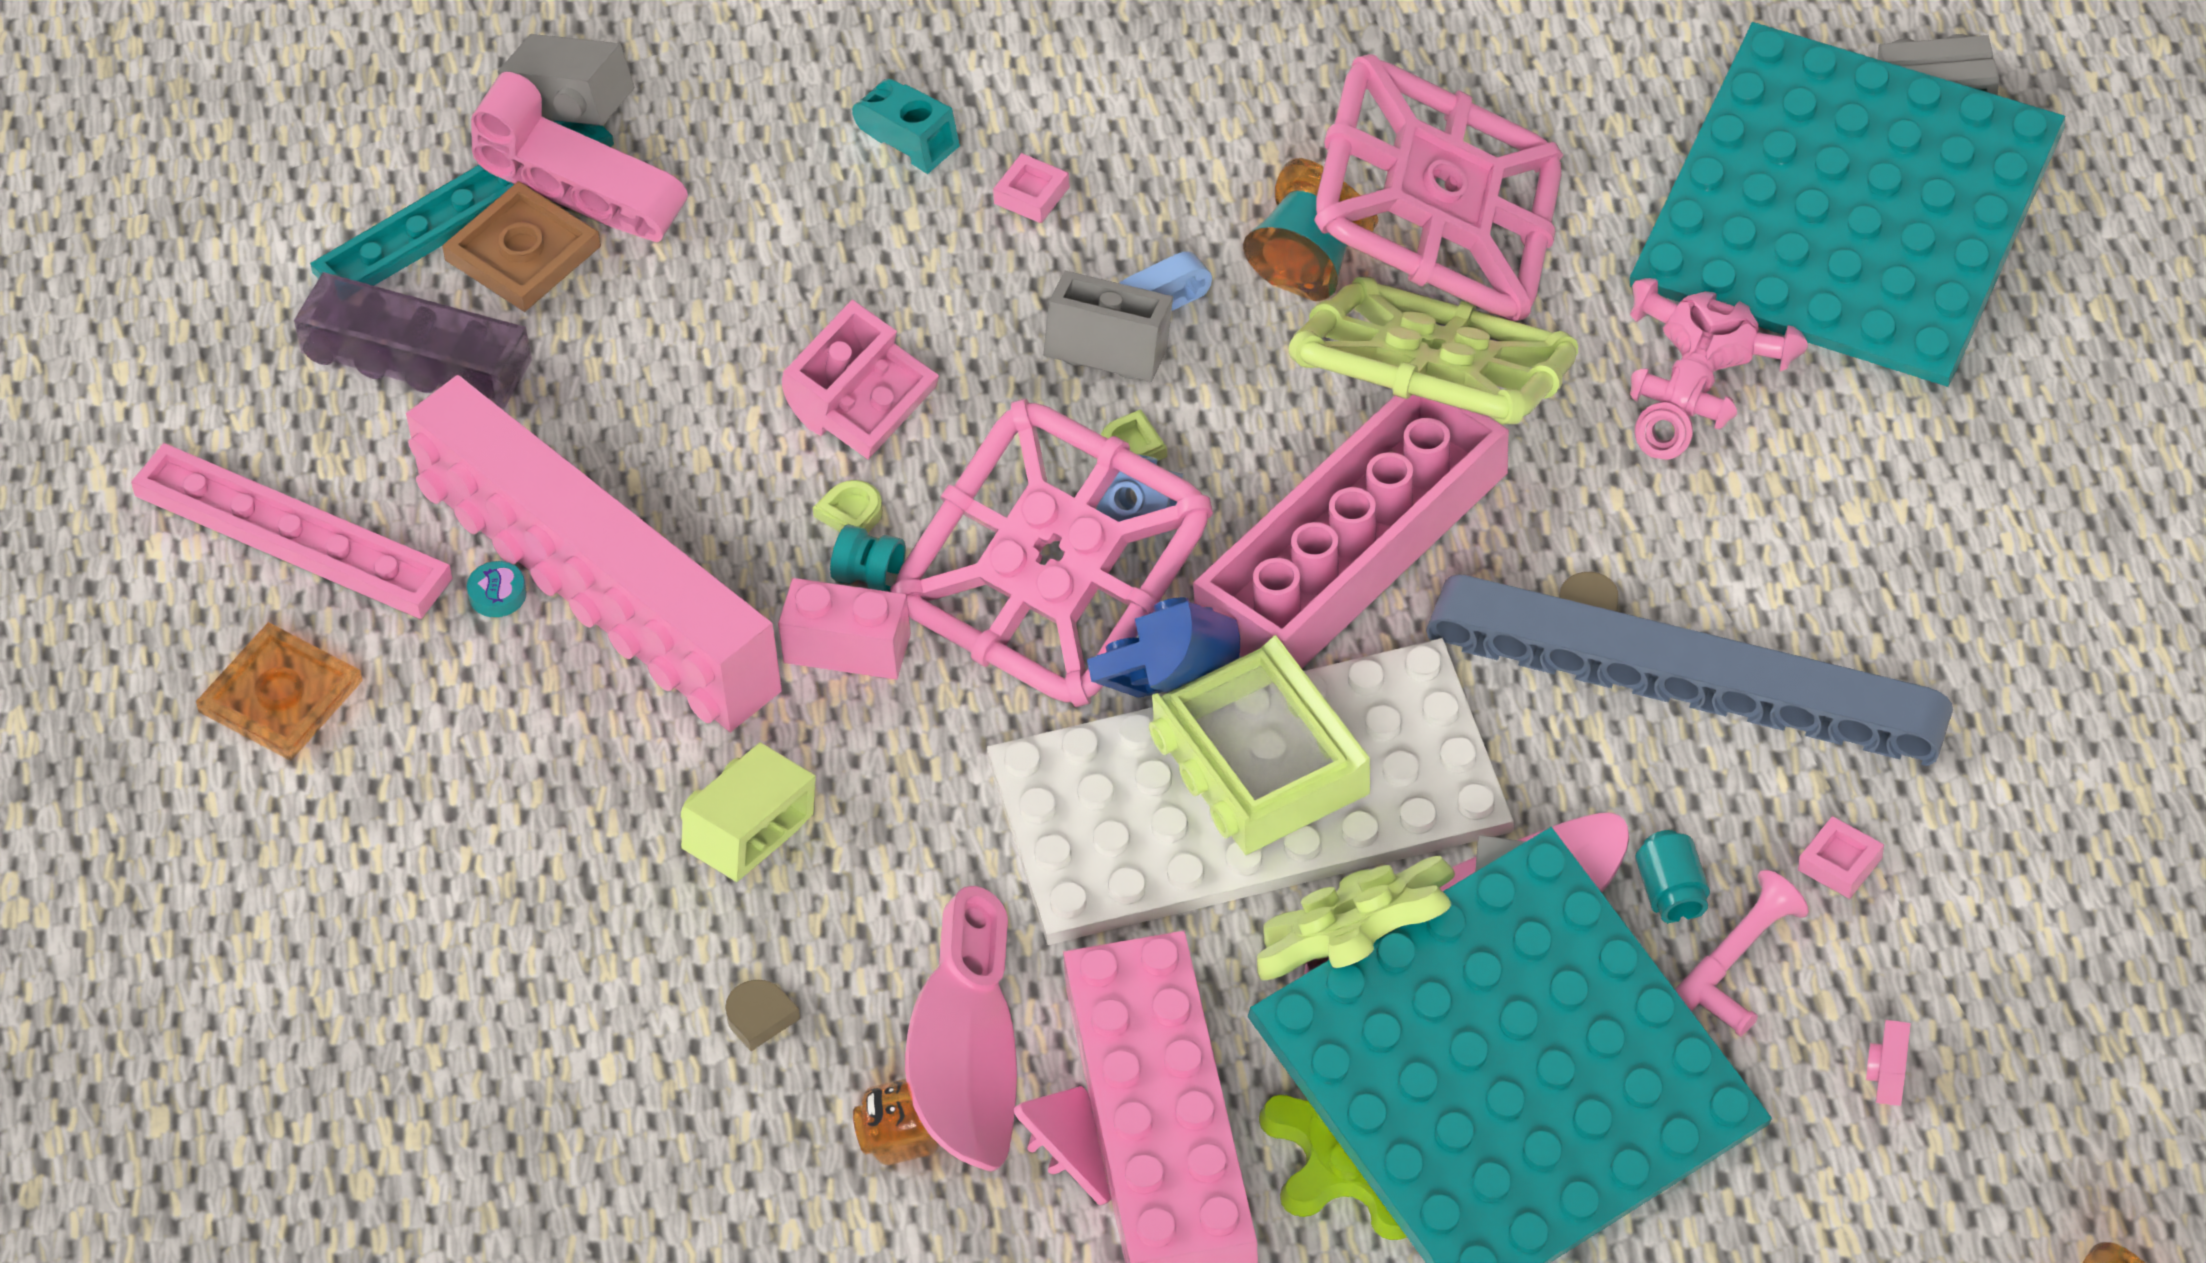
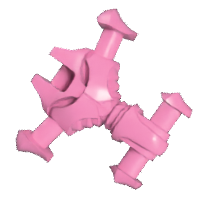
[1630,278,1808,429]

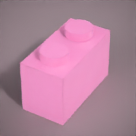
[778,578,911,680]

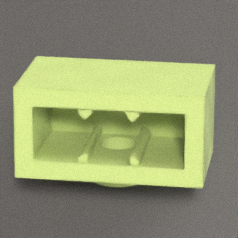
[681,742,816,882]

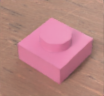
[993,153,1070,223]
[1798,816,1884,899]
[1866,1020,1911,1106]

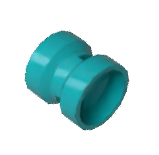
[830,524,906,592]

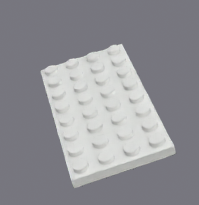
[987,638,1514,945]

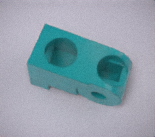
[852,79,960,174]

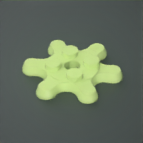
[1257,856,1455,980]

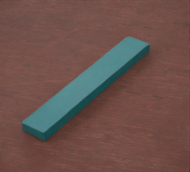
[310,120,614,304]

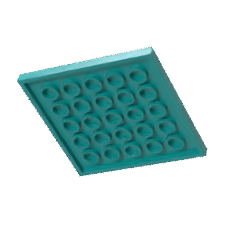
[1630,22,2066,387]
[1248,827,1772,1263]

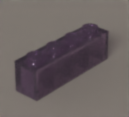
[294,272,532,409]

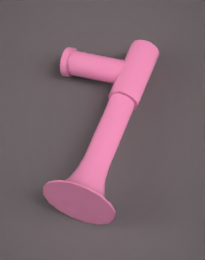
[1675,870,1809,1037]

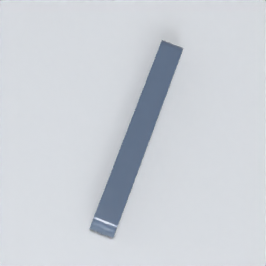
[1426,575,1953,766]

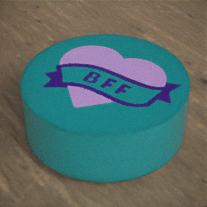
[467,561,527,617]

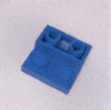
[1087,597,1240,698]

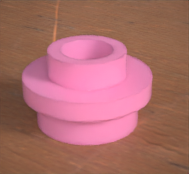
[1635,402,1693,460]

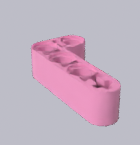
[471,72,688,242]

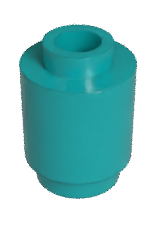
[1635,830,1710,924]

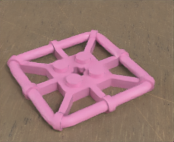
[1314,54,1563,322]
[890,398,1213,708]

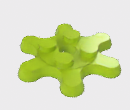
[1259,1095,1407,1240]

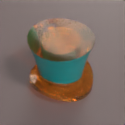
[1243,158,1378,301]

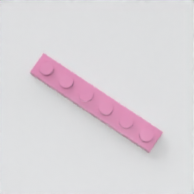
[131,443,452,619]

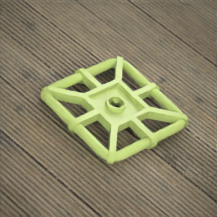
[1288,277,1578,425]

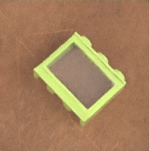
[1149,635,1370,855]

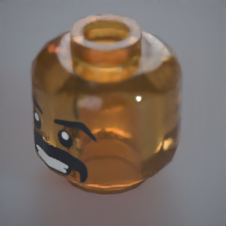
[853,1079,939,1165]

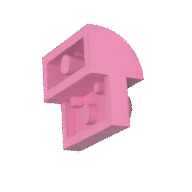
[782,299,939,460]

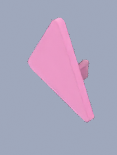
[1014,1086,1111,1205]

